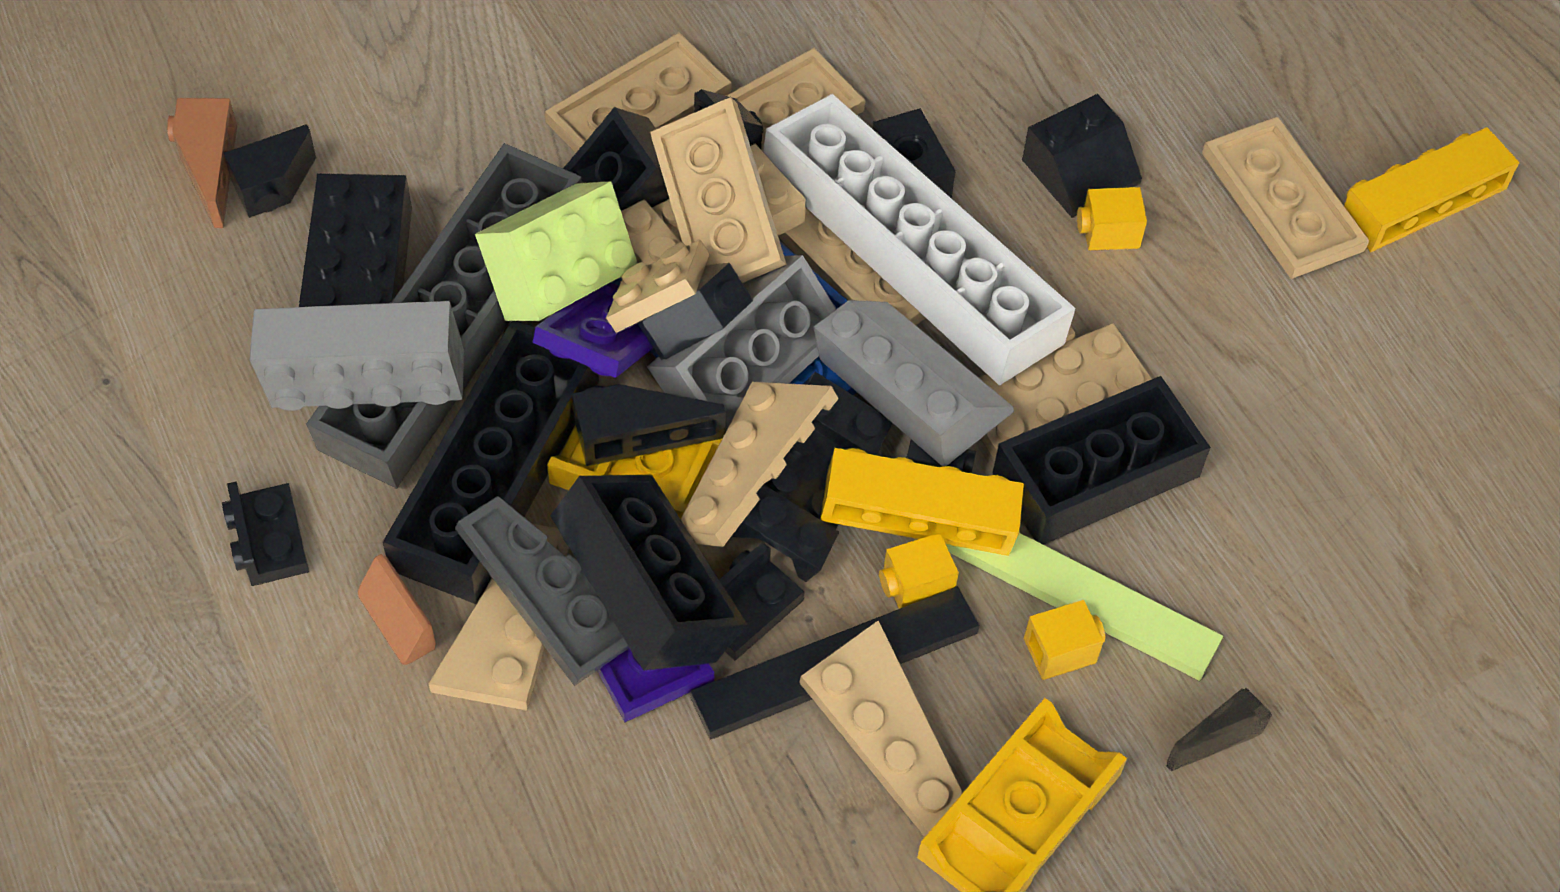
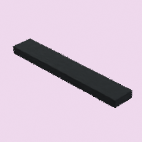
[690,586,980,740]

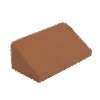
[358,553,436,665]

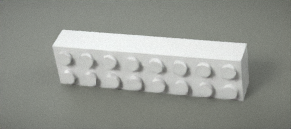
[763,94,1076,386]

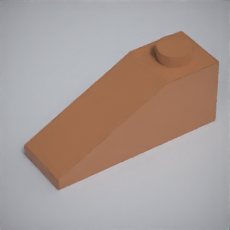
[167,98,237,228]

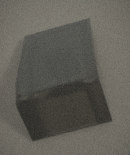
[1166,688,1272,771]

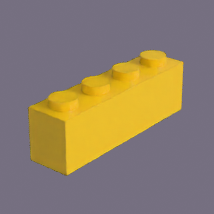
[1344,127,1520,252]
[820,448,1024,556]

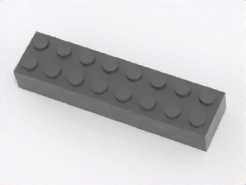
[306,143,583,489]

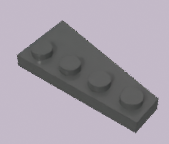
[455,496,630,686]

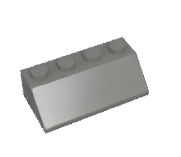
[647,255,836,431]
[814,300,1014,466]

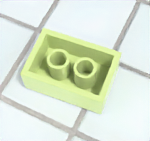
[475,181,638,321]

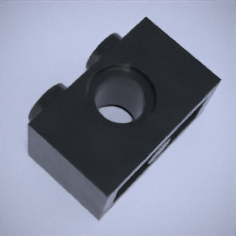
[872,108,956,198]

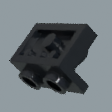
[222,481,309,586]
[719,542,804,661]

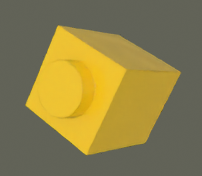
[1077,187,1147,251]
[879,533,959,609]
[1024,600,1105,680]

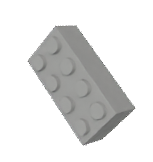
[249,301,464,411]

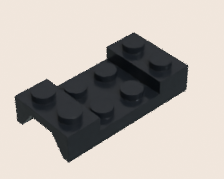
[732,372,892,582]

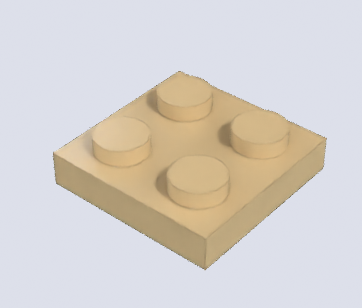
[606,240,710,333]

